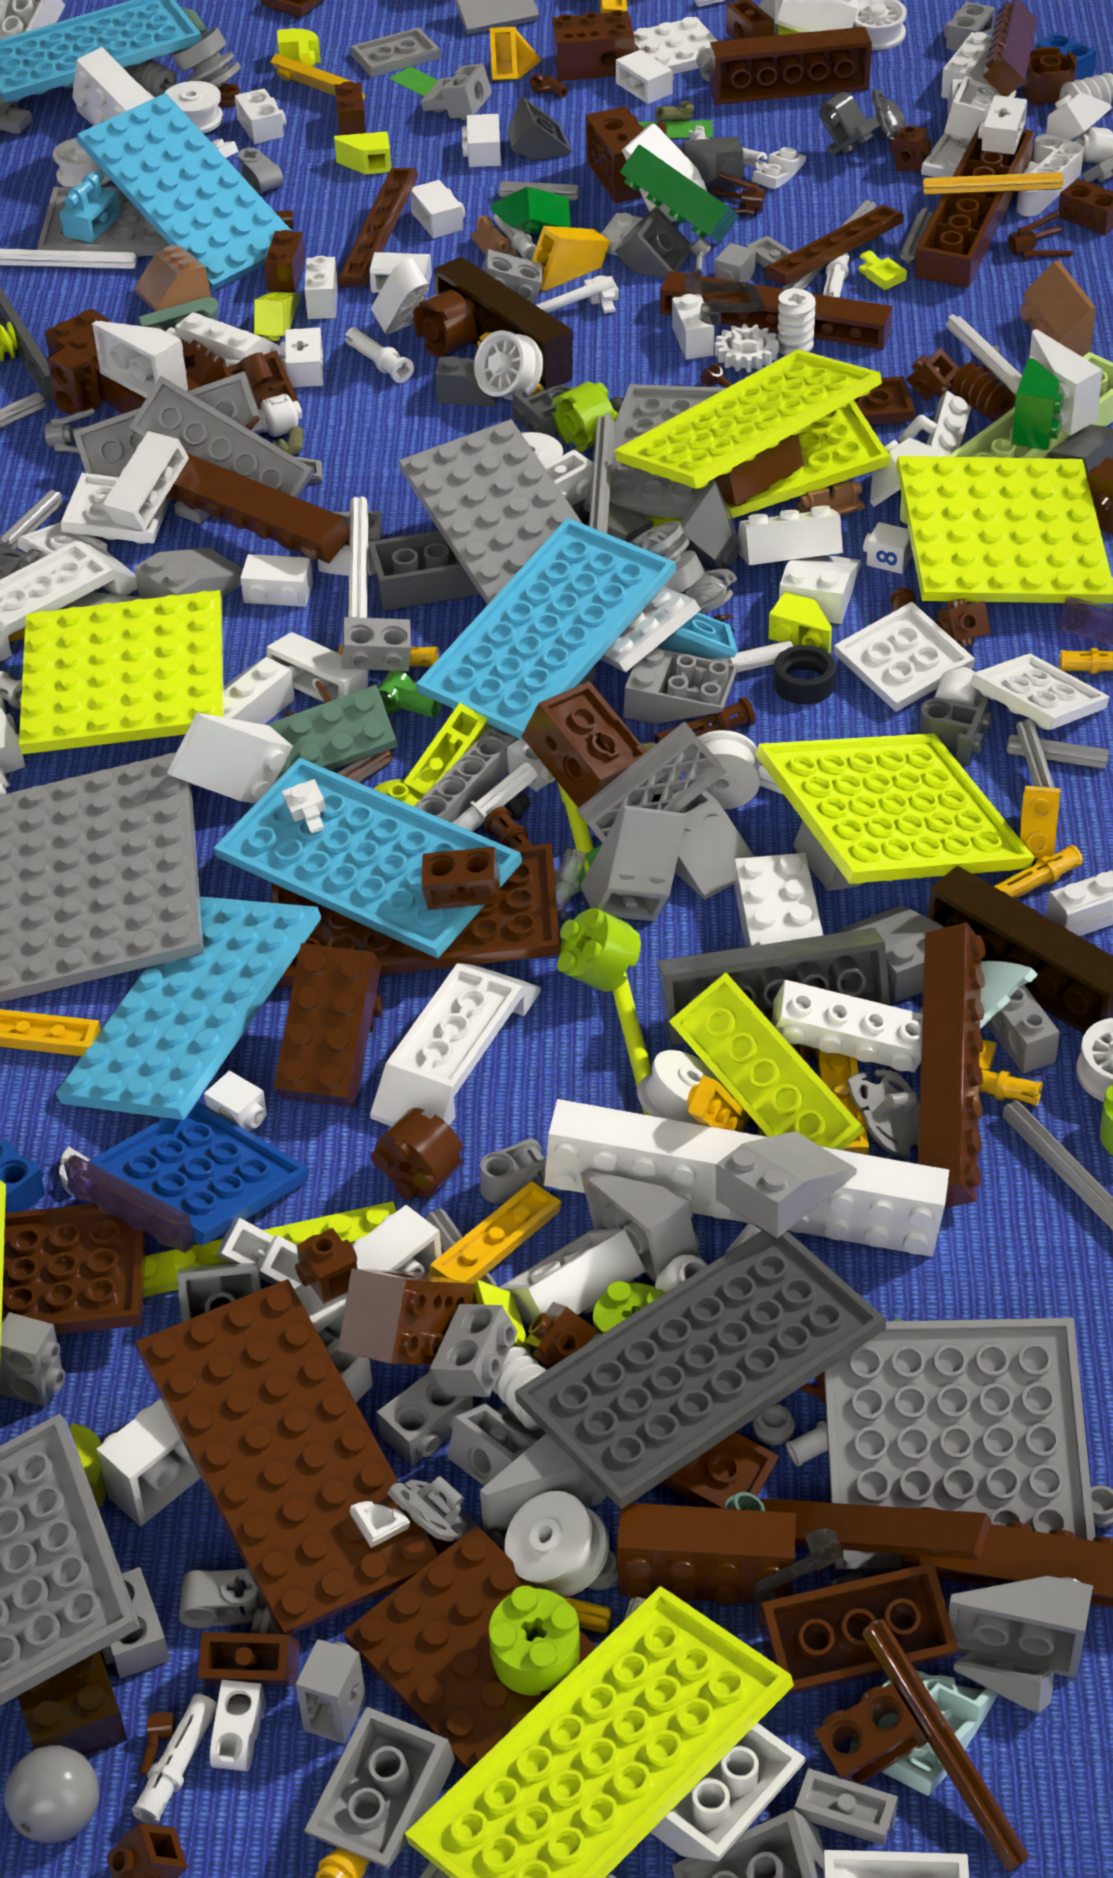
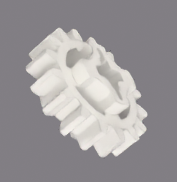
[715,324,779,372]

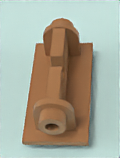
[470,215,518,257]
[796,480,865,515]

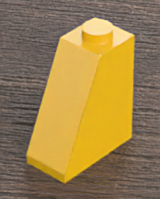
[532,226,610,291]

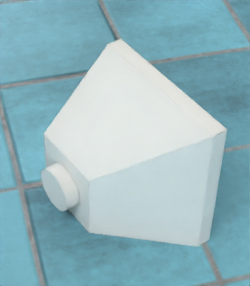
[1046,92,1112,140]
[870,437,946,507]

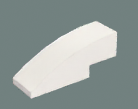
[215,1218,302,1290]

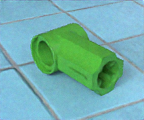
[378,671,442,718]

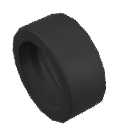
[773,645,836,704]

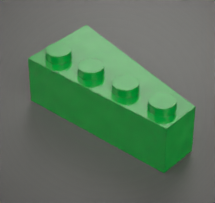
[620,144,739,243]

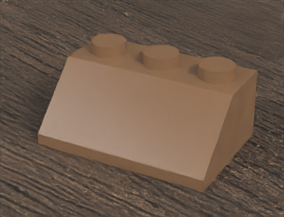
[134,245,211,312]
[1020,260,1096,357]

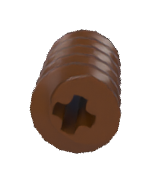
[951,362,1016,421]

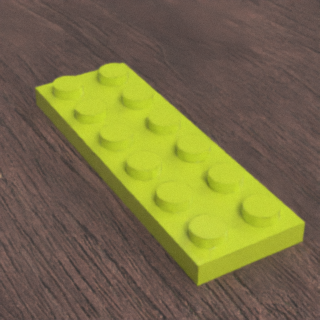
[669,972,866,1150]

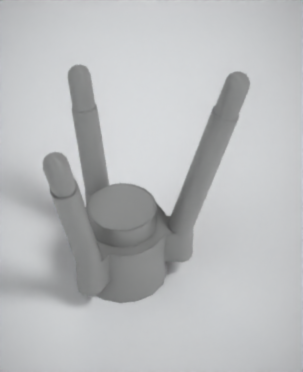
[45,409,95,454]

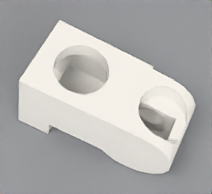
[210,1680,267,1772]

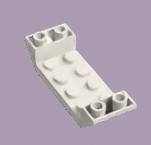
[0,540,138,662]
[370,963,541,1126]

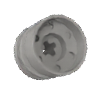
[171,27,241,88]
[630,521,704,593]

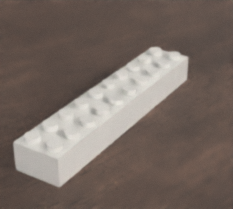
[544,1099,949,1257]
[96,1205,442,1527]

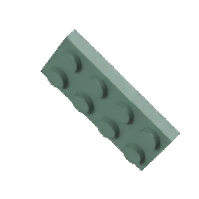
[266,684,398,784]

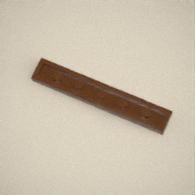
[337,168,419,287]
[765,205,904,285]
[759,1498,992,1560]

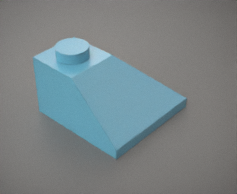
[657,613,738,659]

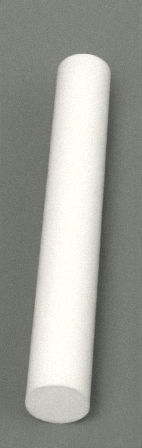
[536,276,614,313]

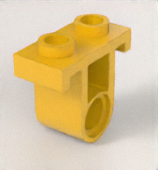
[1020,786,1061,859]

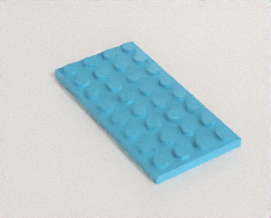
[0,0,202,103]
[77,93,292,292]
[416,518,676,740]
[214,758,522,959]
[56,896,322,1120]

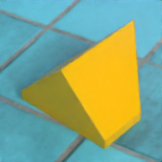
[489,27,542,81]

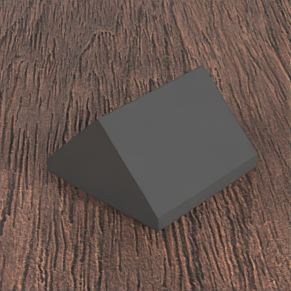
[1048,424,1113,477]

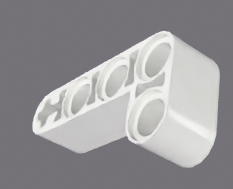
[1016,134,1084,217]
[371,258,429,335]

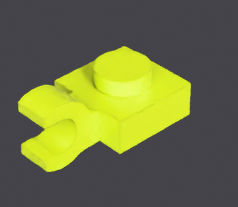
[858,250,907,290]

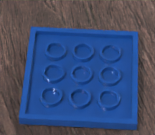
[88,1101,309,1246]

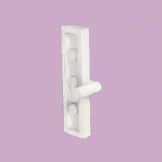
[899,391,971,456]

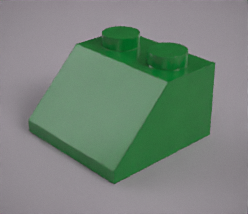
[490,186,571,235]
[1011,358,1063,450]

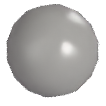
[4,1745,99,1844]

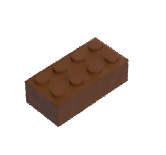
[273,943,382,1108]
[617,1503,796,1605]
[755,1562,958,1699]

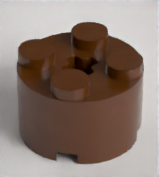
[1021,47,1077,106]
[413,290,478,357]
[370,1108,464,1200]

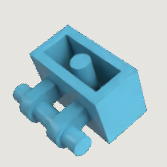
[60,170,121,243]

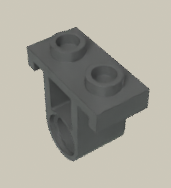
[819,92,880,156]
[511,385,572,439]
[919,695,993,766]

